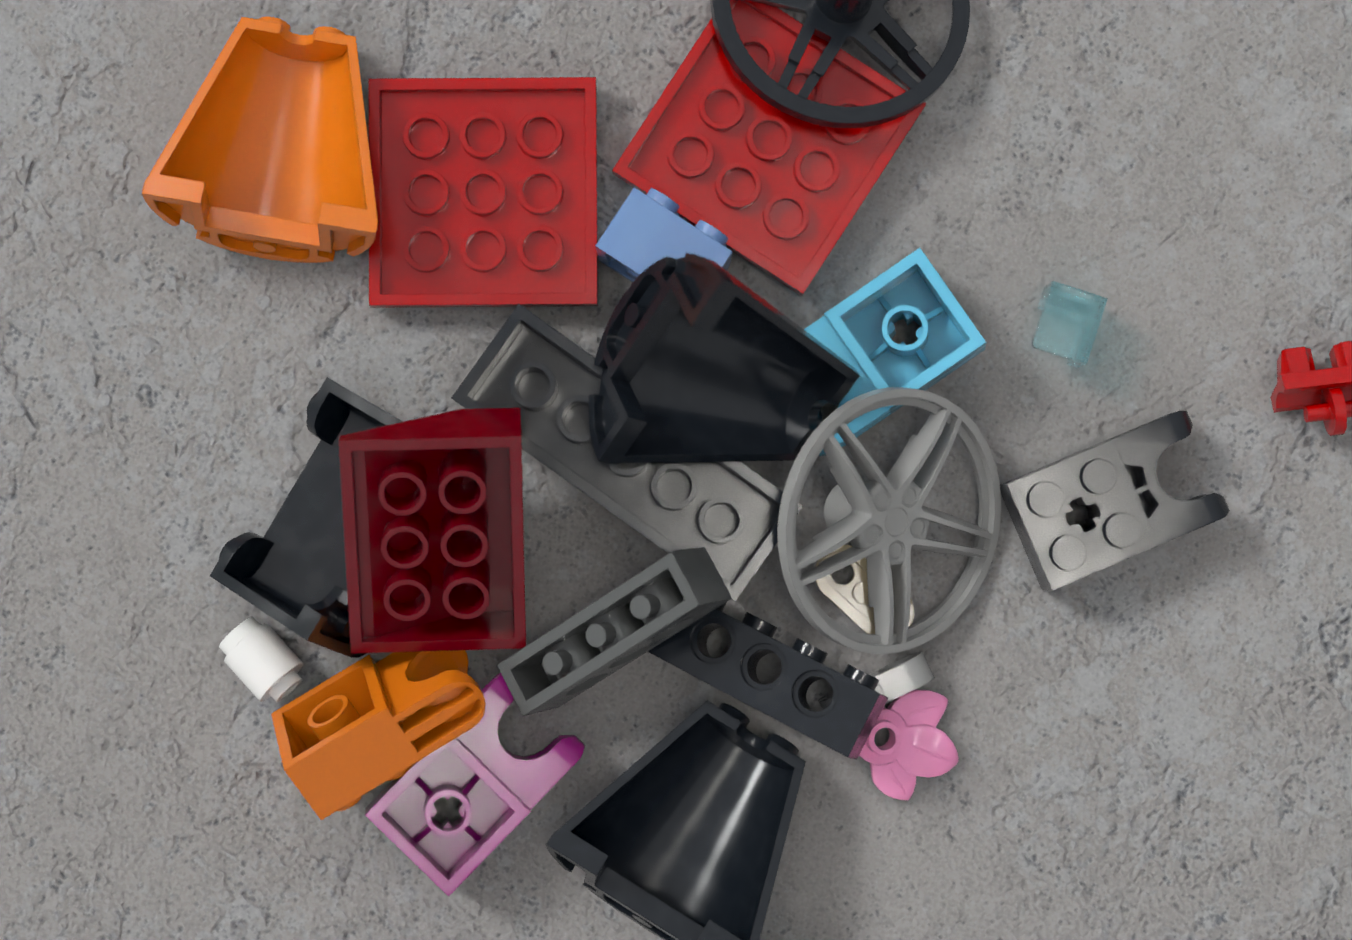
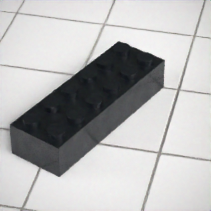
[451,304,803,601]

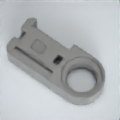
[818,651,935,710]

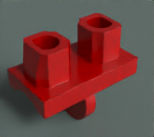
[1270,341,1352,436]

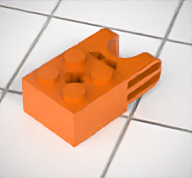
[271,650,486,820]

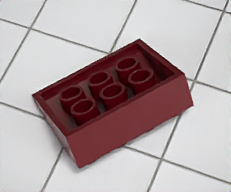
[339,408,526,654]

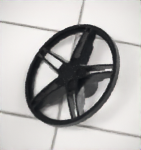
[710,0,970,128]

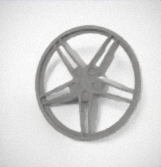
[778,387,1001,654]

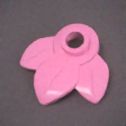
[859,689,959,801]

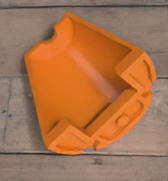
[142,17,378,263]

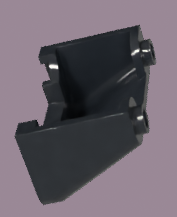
[210,377,403,658]

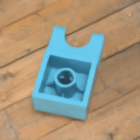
[804,248,986,456]

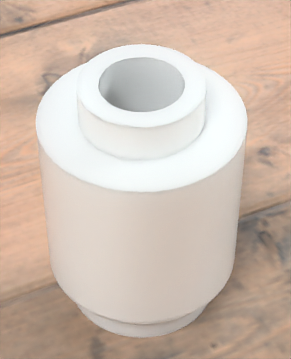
[219,617,304,702]

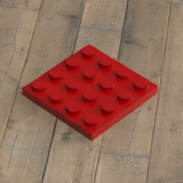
[612,0,926,296]
[368,77,598,308]

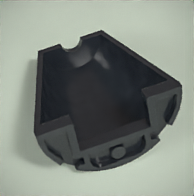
[589,253,860,463]
[546,700,806,940]

